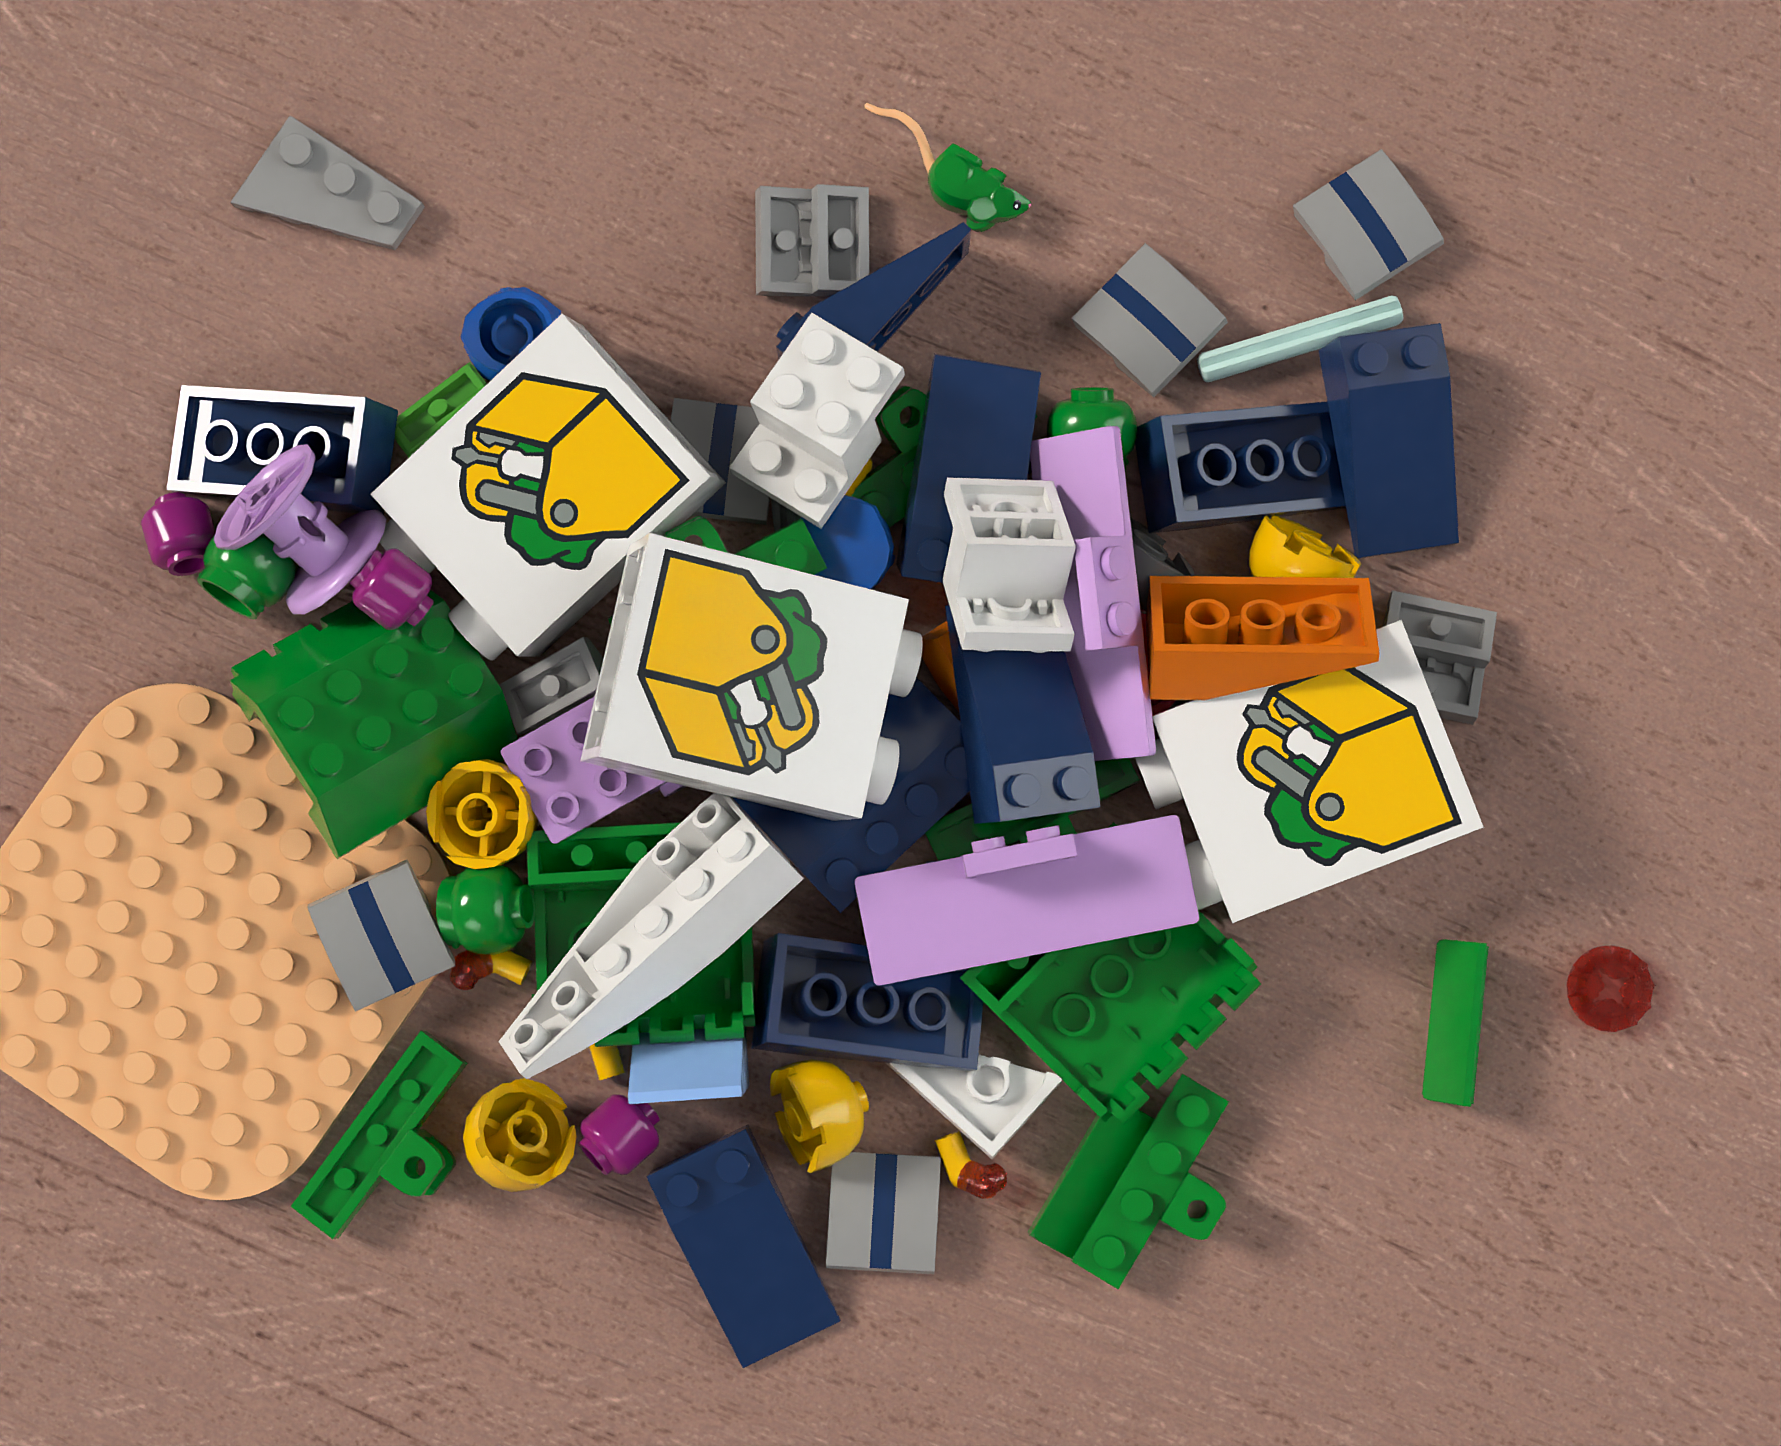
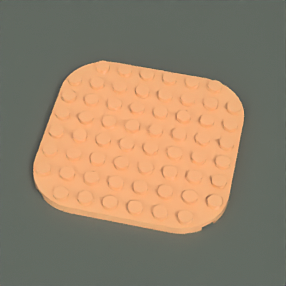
[0,683,452,1200]

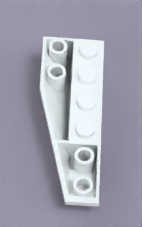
[498,793,804,1079]

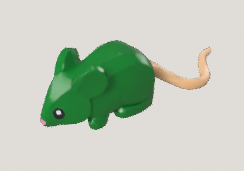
[864,103,1031,232]

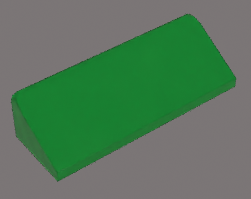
[1422,939,1489,1107]
[1028,1110,1154,1258]

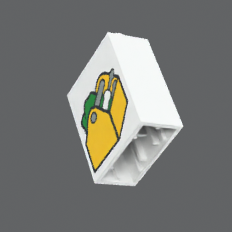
[371,314,726,661]
[580,533,923,821]
[1135,620,1483,923]

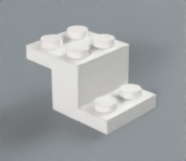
[729,313,905,529]
[943,478,1076,653]

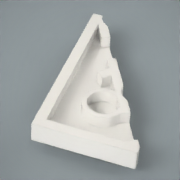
[886,1055,1062,1159]

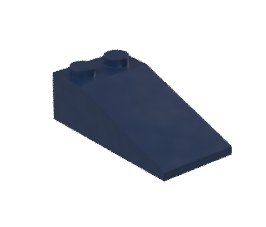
[776,222,972,360]
[1318,323,1459,559]
[896,353,1041,583]
[167,385,398,515]
[1135,401,1346,534]
[945,605,1101,824]
[751,933,983,1071]
[646,1124,841,1368]

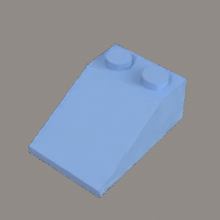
[628,1027,749,1104]

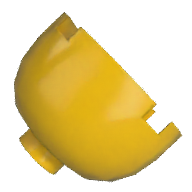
[1249,515,1361,578]
[426,759,539,869]
[770,1059,869,1173]
[463,1078,577,1192]

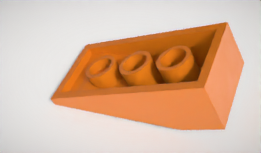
[1146,576,1380,700]

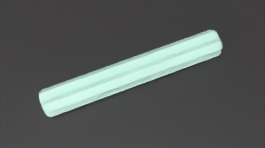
[1197,296,1403,382]

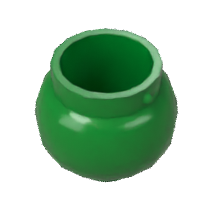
[1047,387,1137,472]
[197,533,296,620]
[436,865,535,955]

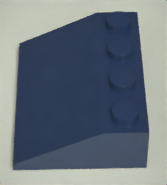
[732,677,970,913]

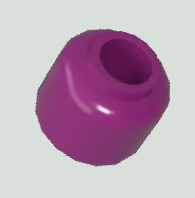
[141,492,216,576]
[349,548,434,630]
[578,1094,660,1175]

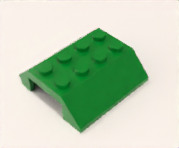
[230,589,518,859]
[527,822,756,1047]
[960,822,1261,1125]

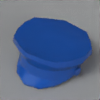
[460,287,562,381]
[800,495,895,590]

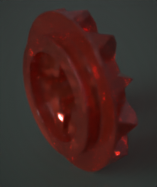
[1567,945,1656,1032]

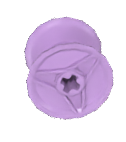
[214,444,386,614]

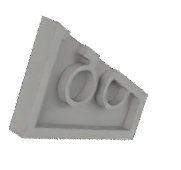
[230,116,425,250]

